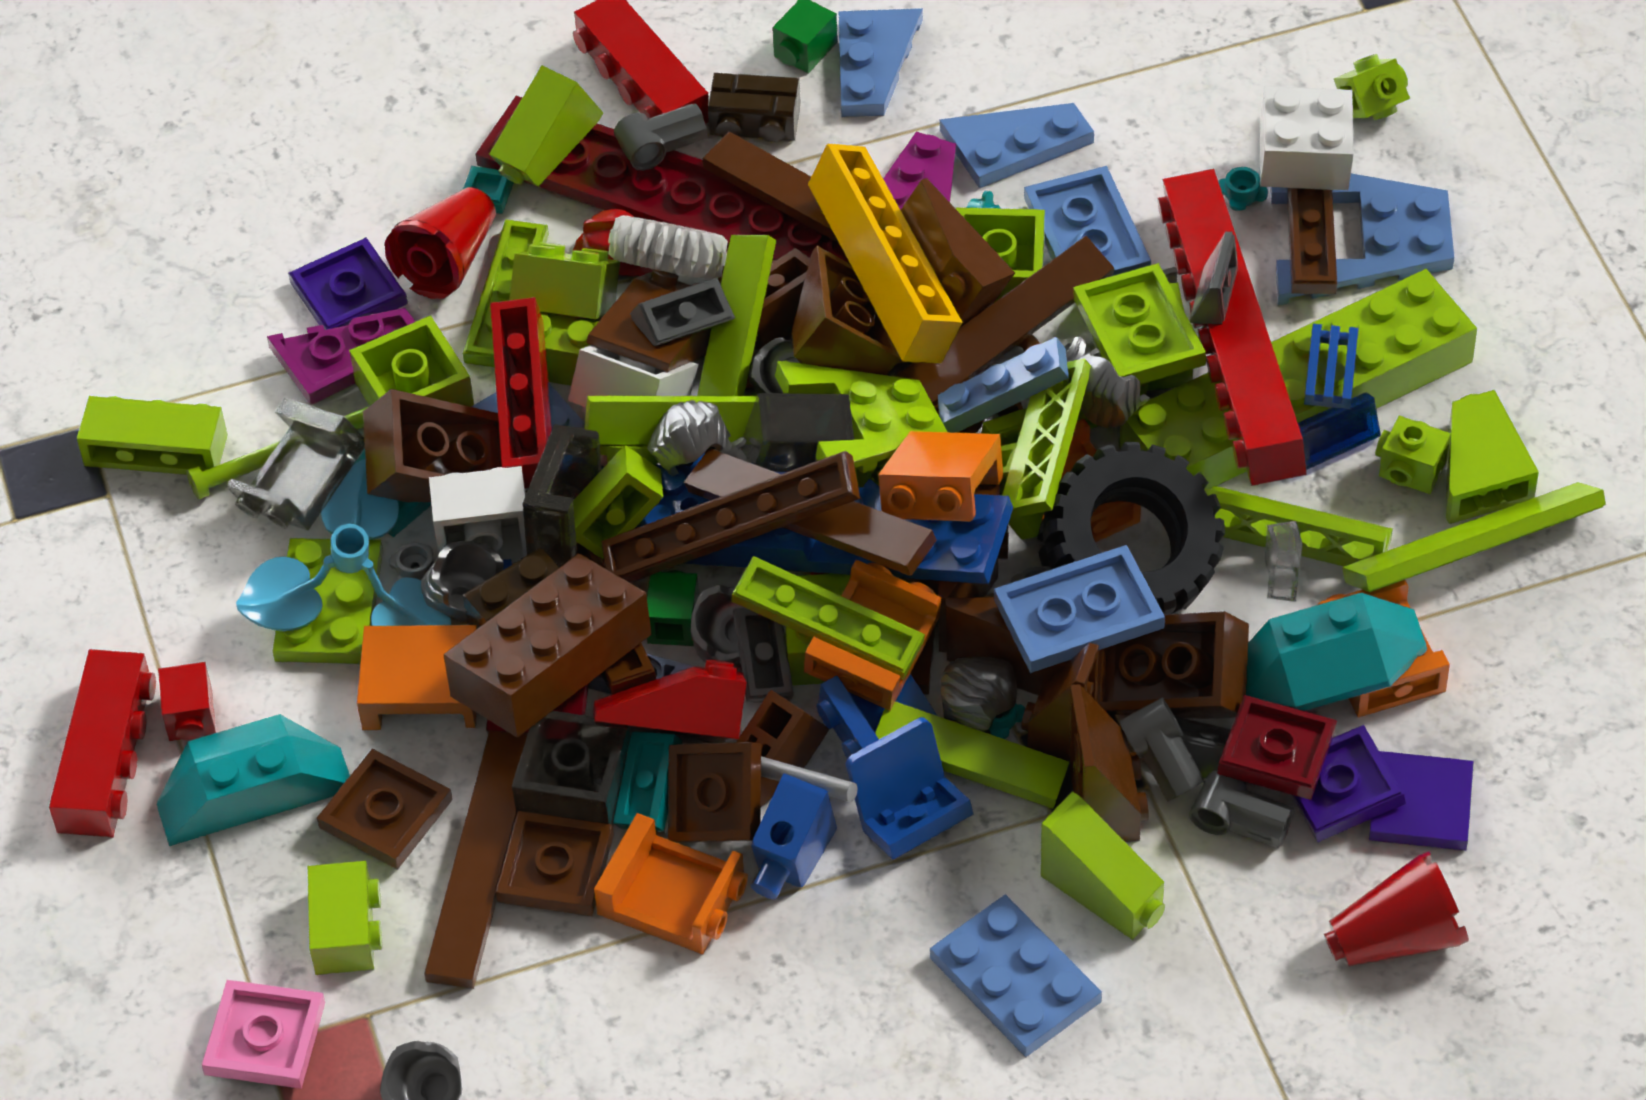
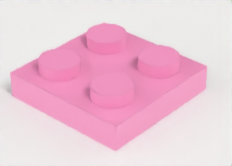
[202,980,325,1089]

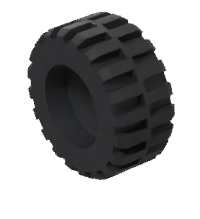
[1037,442,1225,615]

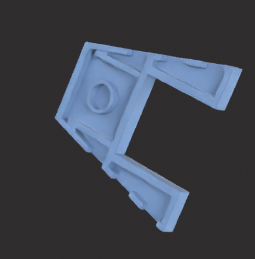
[1270,173,1454,305]

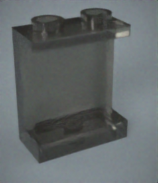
[226,398,365,531]
[522,424,602,568]

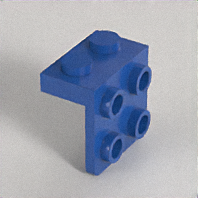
[816,674,938,759]
[846,717,974,860]

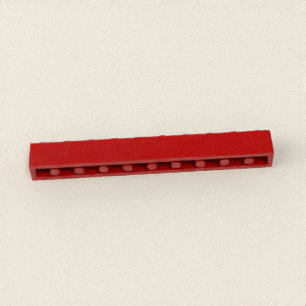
[1157,169,1307,486]

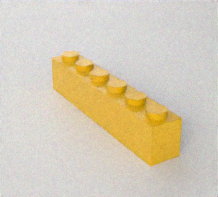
[808,143,962,363]

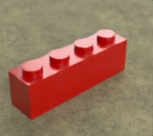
[573,0,709,124]
[490,297,556,489]
[49,649,156,837]

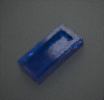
[1298,392,1381,470]

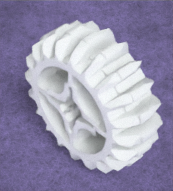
[608,215,728,279]

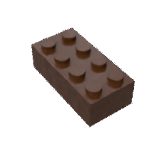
[443,554,652,738]

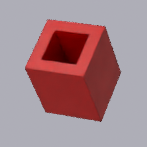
[158,662,216,741]

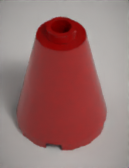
[384,187,496,299]
[1324,851,1469,967]

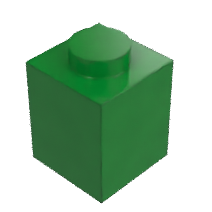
[772,0,838,74]
[647,570,699,647]

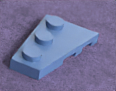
[838,8,923,117]
[939,103,1094,188]

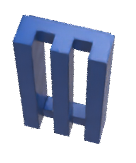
[1304,324,1358,409]

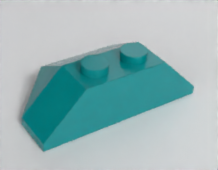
[1246,593,1427,711]
[156,714,350,846]

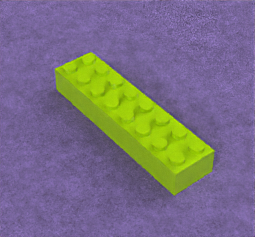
[1119,269,1477,490]

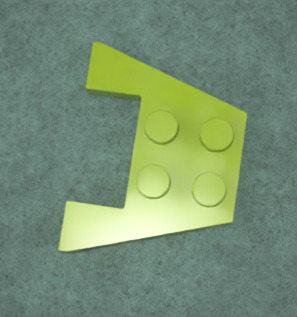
[775,361,948,473]

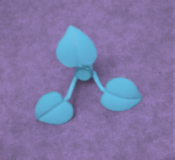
[236,459,451,631]

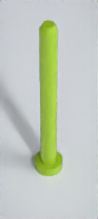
[186,407,368,500]

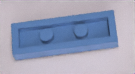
[938,337,1069,433]

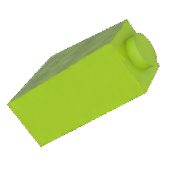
[489,65,604,187]
[1446,390,1539,524]
[1041,791,1165,940]

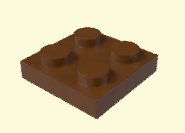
[668,742,761,842]
[317,748,453,870]
[496,811,614,917]

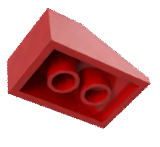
[592,660,747,739]

